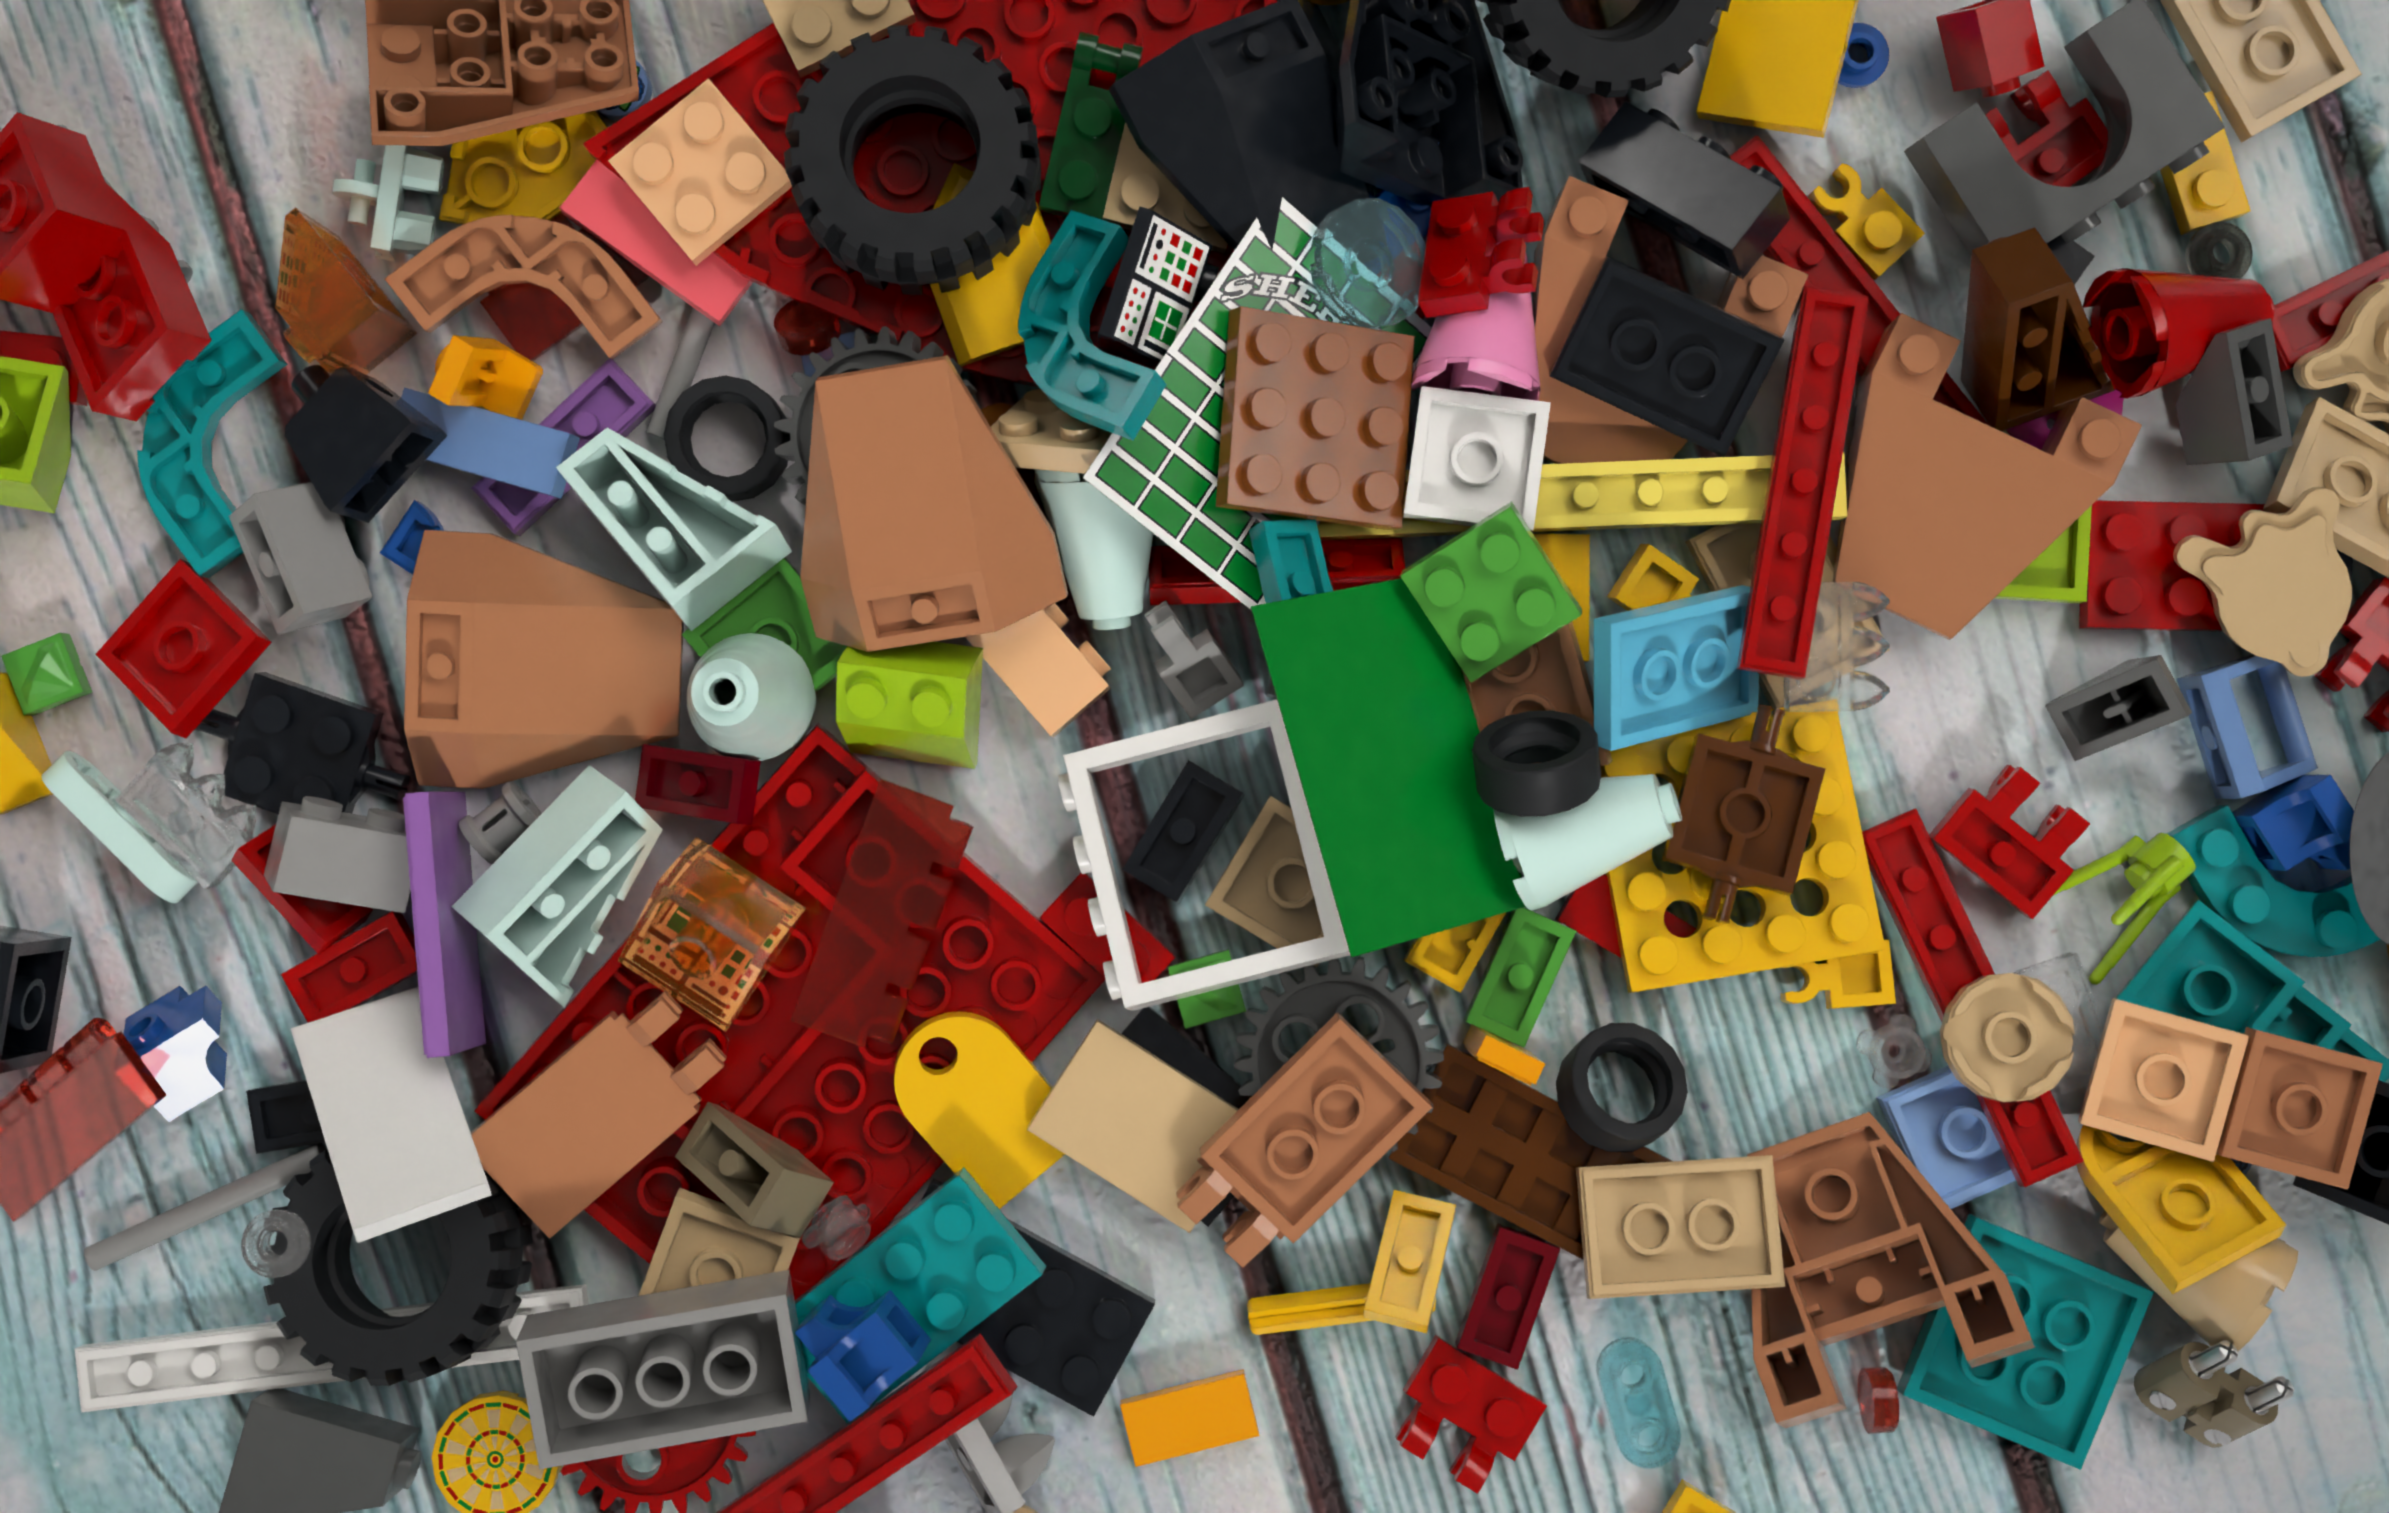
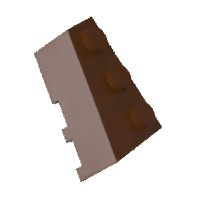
[1960,227,2115,431]

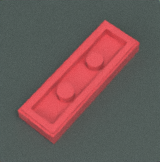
[560,159,753,326]

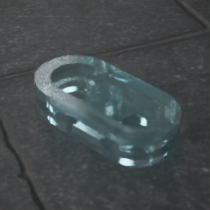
[1596,1337,1681,1468]

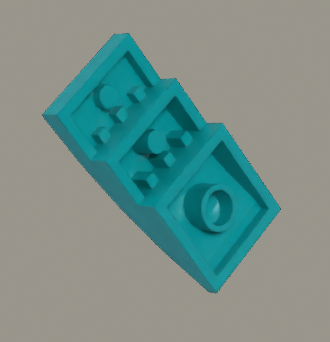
[2115,900,2389,1082]

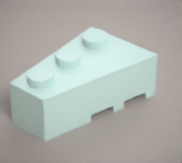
[556,427,792,631]
[452,765,663,1008]

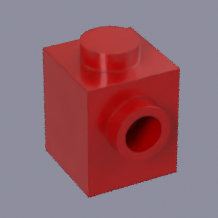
[1936,0,2045,98]

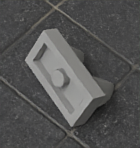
[945,1394,1055,1513]

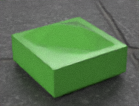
[1,633,93,716]
[1168,949,1246,1029]

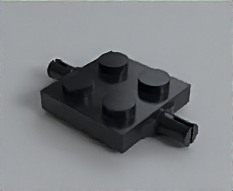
[195,672,410,815]

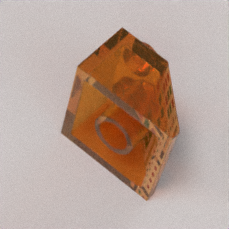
[275,207,417,375]
[618,836,806,1032]

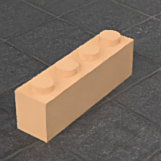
[965,603,1111,738]

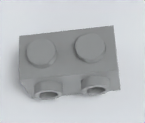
[229,482,373,635]
[264,796,411,913]

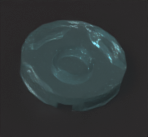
[1310,198,1426,329]

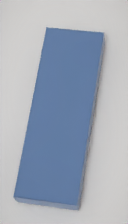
[401,387,580,499]

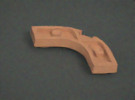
[385,215,663,360]

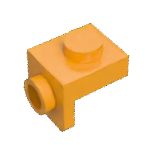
[428,335,543,420]

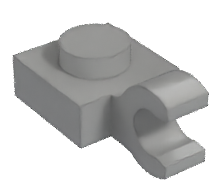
[1144,600,1244,719]

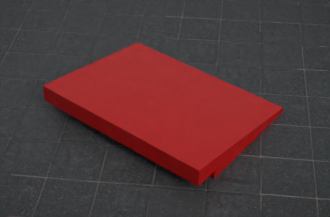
[474,722,1106,1300]

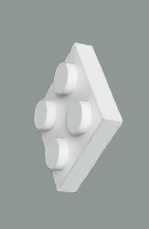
[1403,386,1551,533]

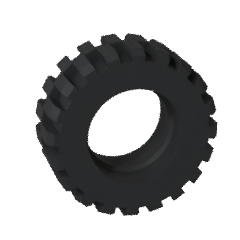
[1477,0,1731,98]
[784,25,1041,295]
[261,1149,533,1386]

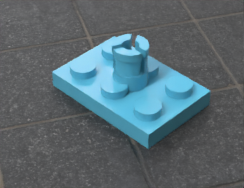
[1594,585,1759,751]

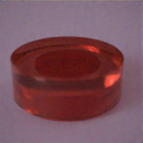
[774,300,841,356]
[1858,1367,1899,1434]

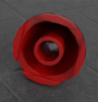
[2083,268,2275,399]

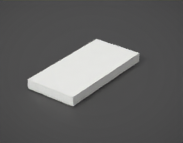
[291,986,492,1243]

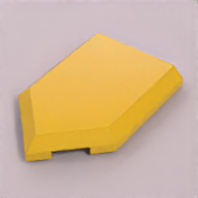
[439,110,608,225]
[930,163,1051,367]

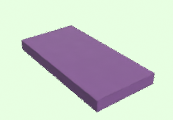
[403,791,486,1058]

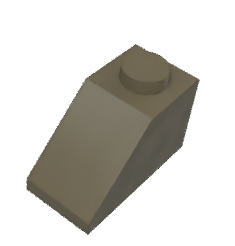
[675,1102,834,1238]

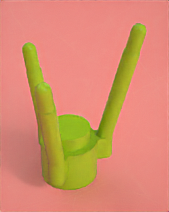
[2053,832,2196,985]

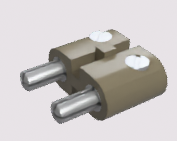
[2134,1340,2294,1448]

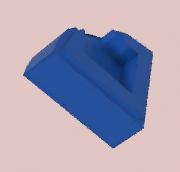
[380,500,444,575]

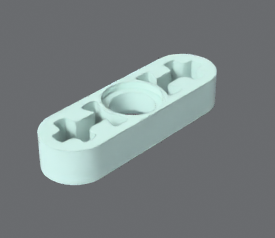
[41,751,201,903]

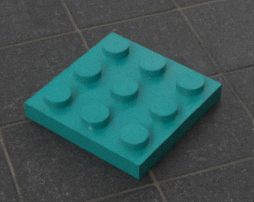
[1896,1213,2154,1470]

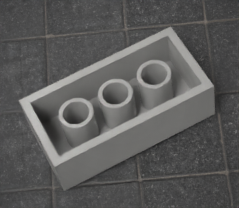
[516,1270,810,1470]

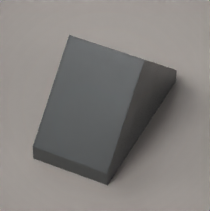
[2045,655,2192,761]

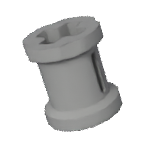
[458,781,542,864]

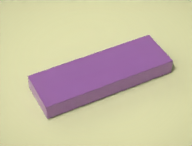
[471,358,656,536]

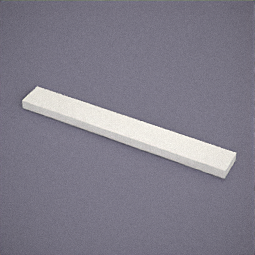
[75,1284,588,1412]

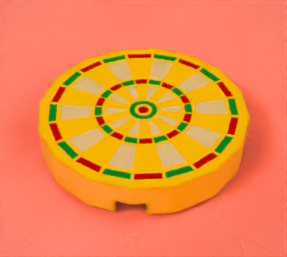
[431,1390,562,1513]

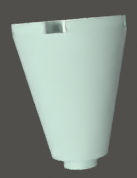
[1034,469,1153,630]
[687,633,817,761]
[1493,774,1682,911]

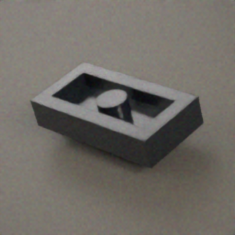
[1122,760,1245,904]

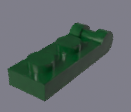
[1039,31,1143,220]

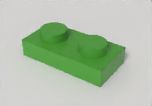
[1463,907,1576,1048]

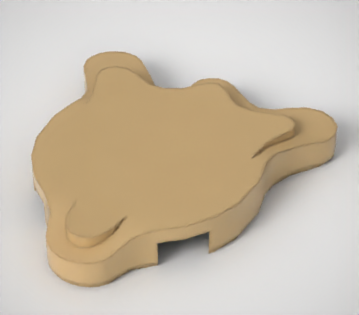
[2293,279,2389,434]
[2173,487,2352,677]

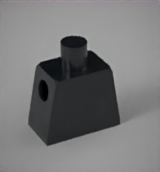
[285,365,447,523]

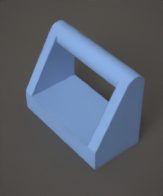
[2177,654,2318,799]

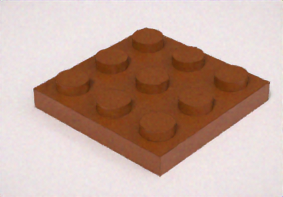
[1216,306,1415,530]

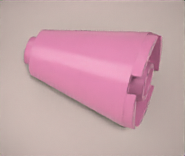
[1411,243,1541,401]

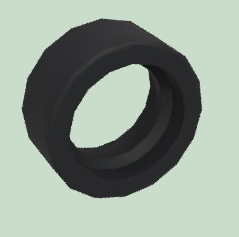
[663,375,791,502]
[1472,710,1601,817]
[1556,1023,1688,1152]

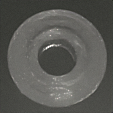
[241,1210,311,1278]

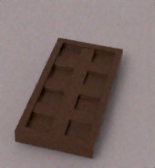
[1387,1042,1672,1260]

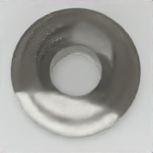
[2186,222,2253,279]

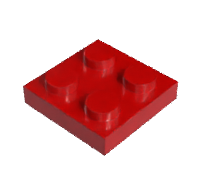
[95,558,272,739]

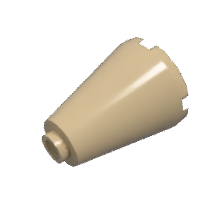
[2099,1210,2298,1351]

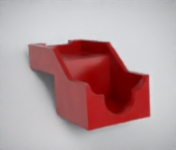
[0,112,212,422]

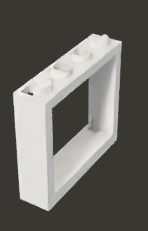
[1058,699,1350,1011]

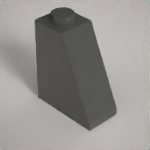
[219,1388,421,1513]

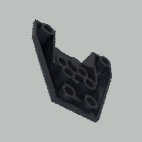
[1108,0,1386,265]
[1335,0,1523,207]

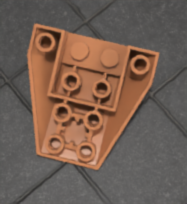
[365,0,639,146]
[800,355,1068,652]
[404,530,684,789]

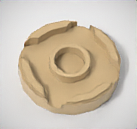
[1940,973,2075,1102]

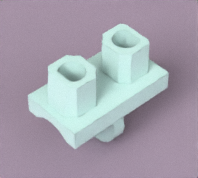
[332,145,445,261]

